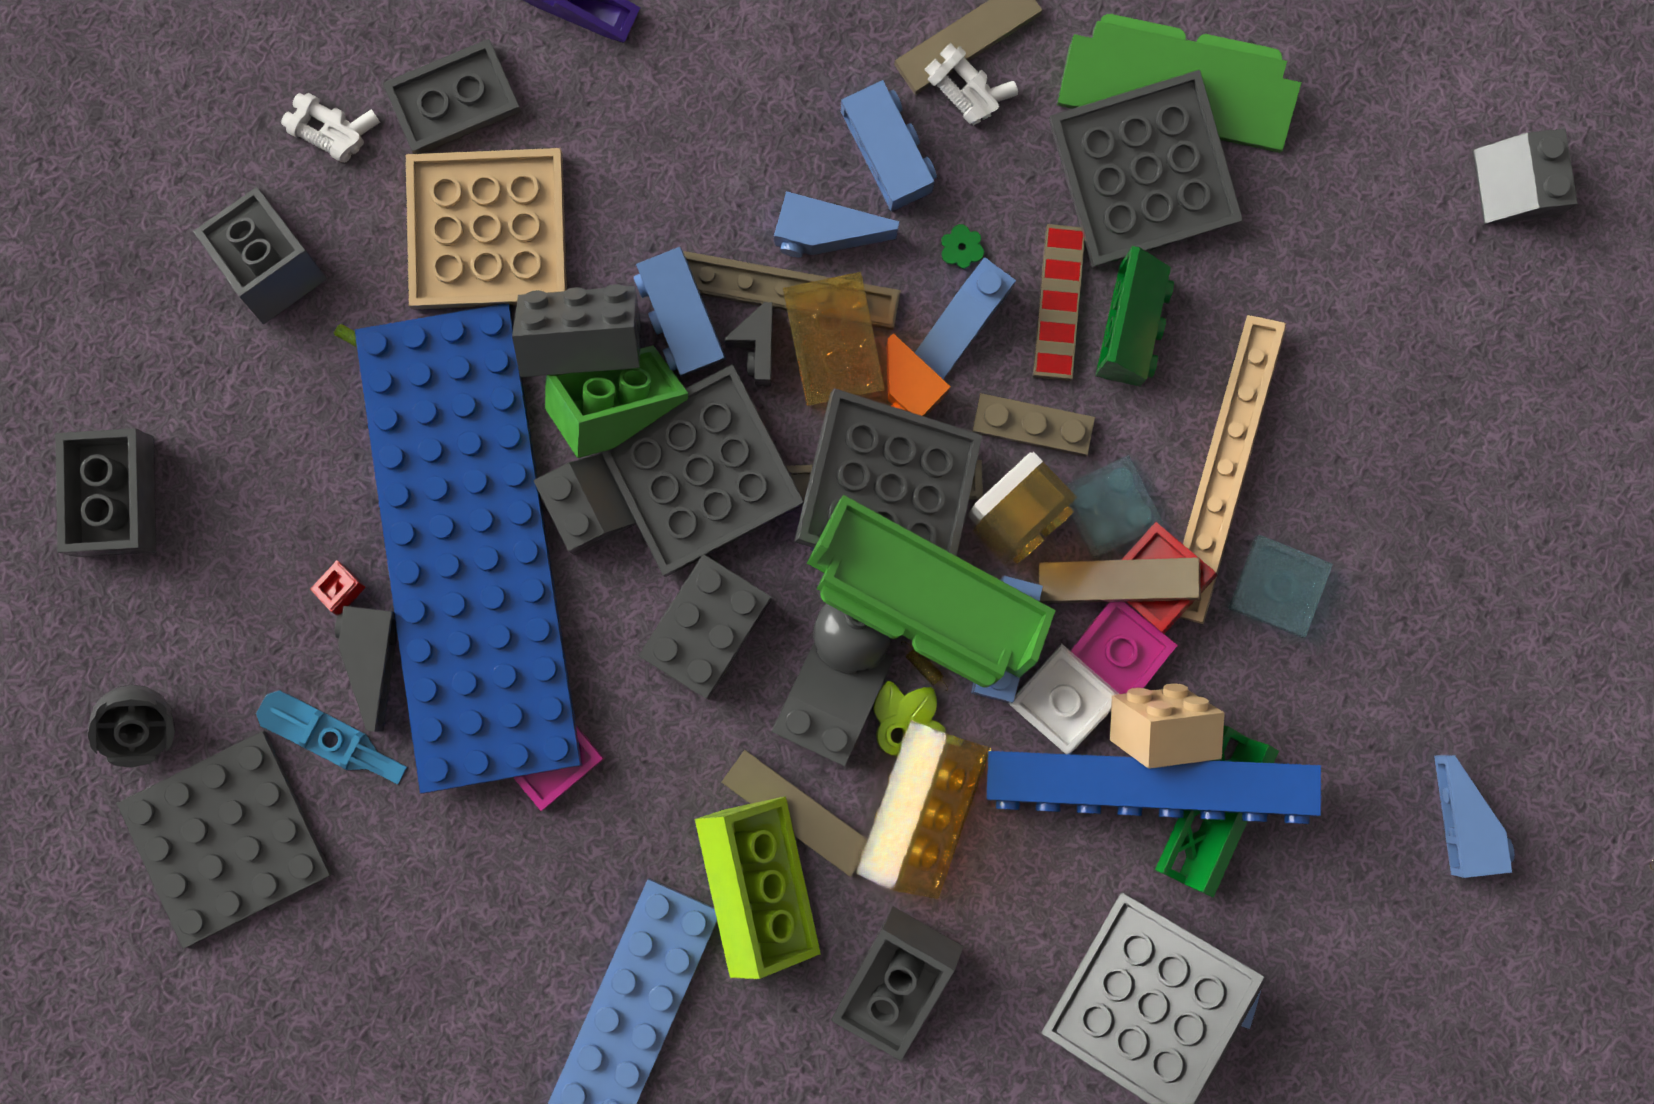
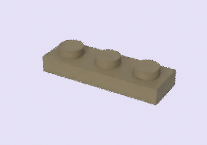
[972,393,1095,457]

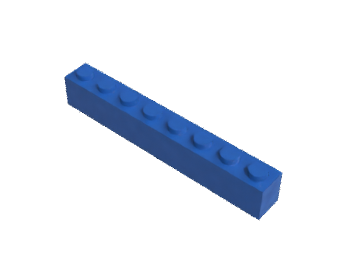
[987,751,1321,824]

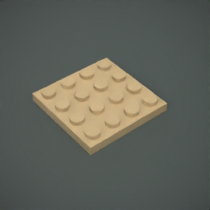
[406,148,567,310]

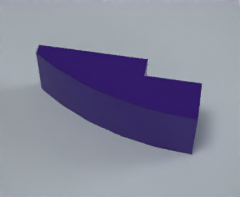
[523,0,641,43]

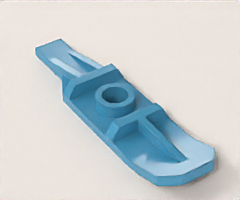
[256,690,407,784]

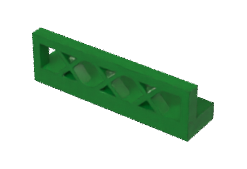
[1155,725,1279,898]

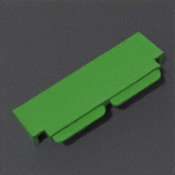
[1057,14,1302,153]
[806,495,1056,688]

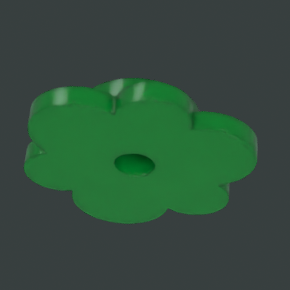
[941,224,984,269]

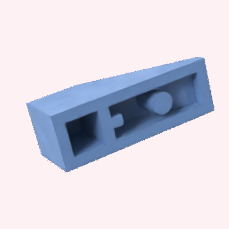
[774,191,899,258]
[915,257,1016,379]
[1434,755,1515,878]

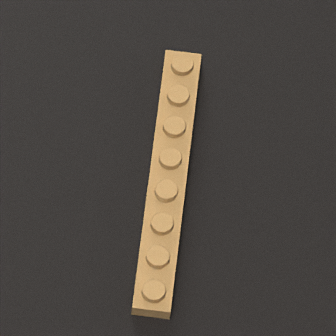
[1180,315,1286,624]

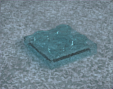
[1057,455,1164,560]
[1228,535,1333,638]

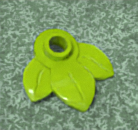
[873,681,946,756]

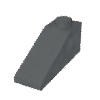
[335,606,397,732]

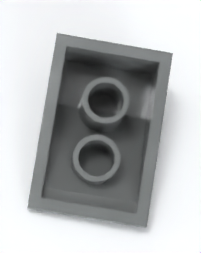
[193,187,327,325]
[771,643,894,766]
[831,906,964,1061]

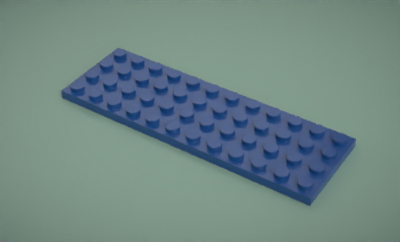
[354,304,582,794]

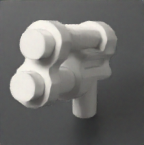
[925,43,1018,126]
[281,93,381,163]

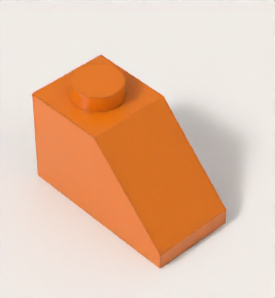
[887,333,951,417]

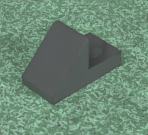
[724,302,773,387]

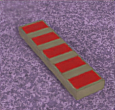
[1032,224,1085,381]

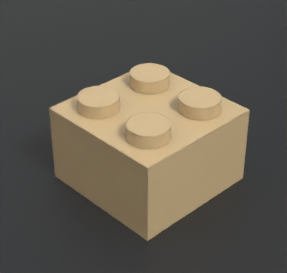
[1110,684,1225,769]

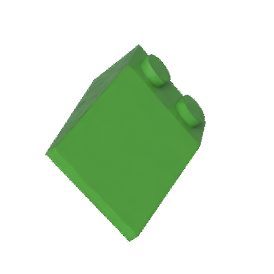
[545,345,688,458]

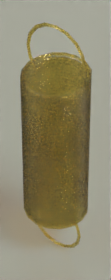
[901,641,948,691]

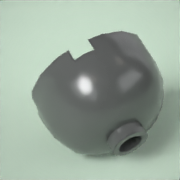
[812,604,892,674]
[88,684,175,767]

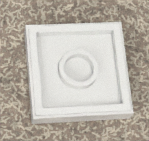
[969,452,1043,526]
[1008,644,1119,754]

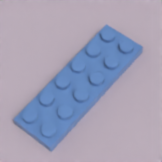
[548,878,717,1104]

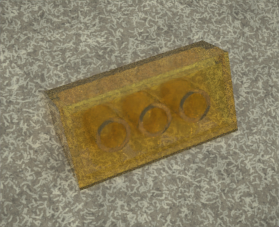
[856,720,991,899]

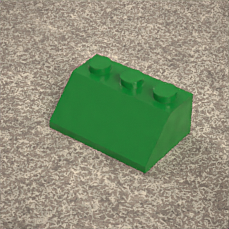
[1095,246,1174,387]

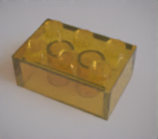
[783,272,885,406]
[972,462,1077,566]

